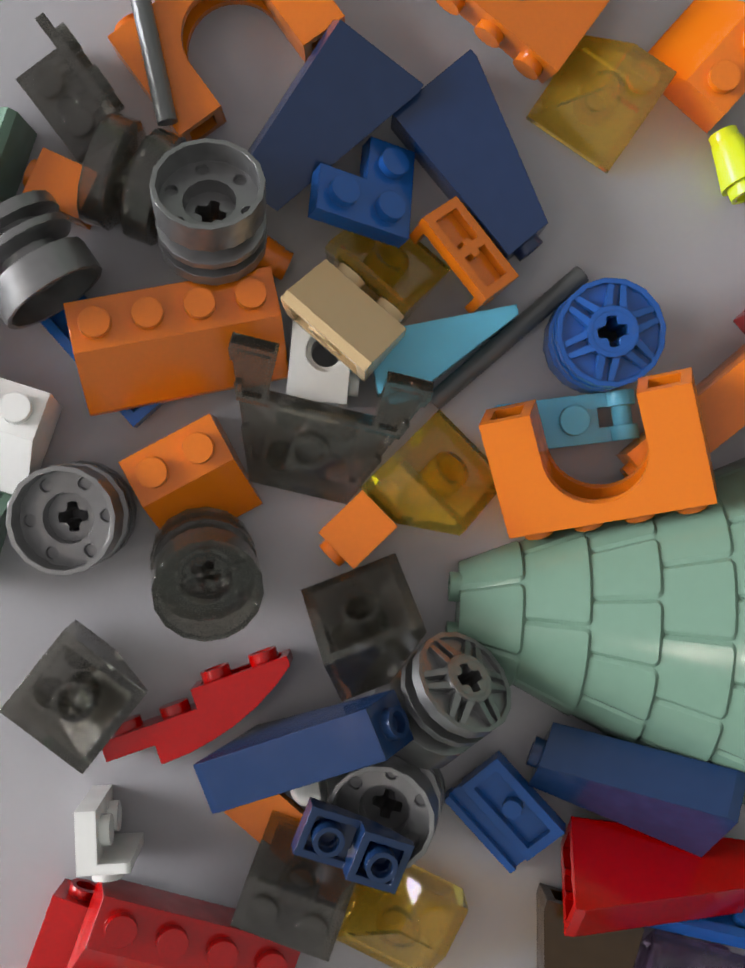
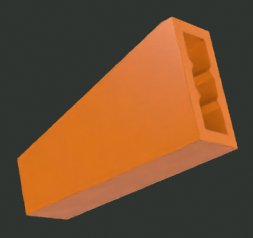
[616,344,745,478]

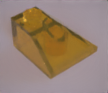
[526,35,677,174]
[360,410,497,536]
[332,864,469,968]

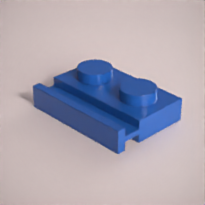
[445,751,566,874]

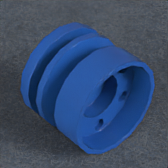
[543,278,666,394]

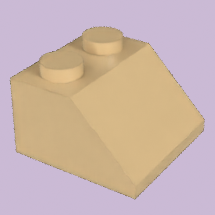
[280,259,406,382]

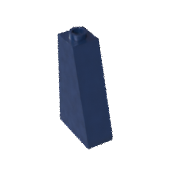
[248,19,424,211]
[391,49,548,262]
[193,689,414,814]
[526,722,745,857]

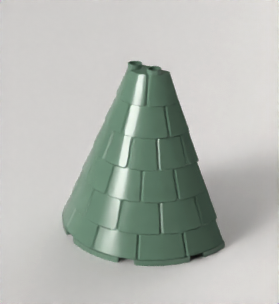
[445,457,745,805]

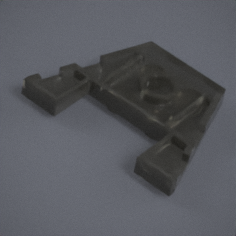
[228,332,434,504]

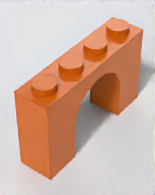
[107,0,345,143]
[436,0,610,84]
[479,367,718,540]

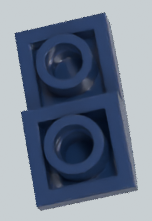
[291,797,415,894]

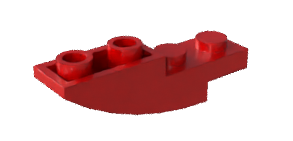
[100,646,293,764]

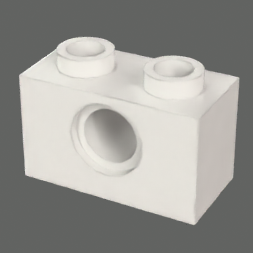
[286,321,360,408]

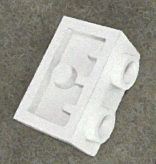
[74,784,144,883]

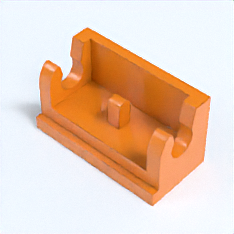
[409,196,519,313]

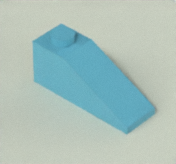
[373,304,519,404]

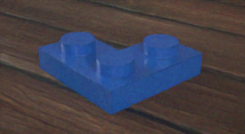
[308,136,415,248]

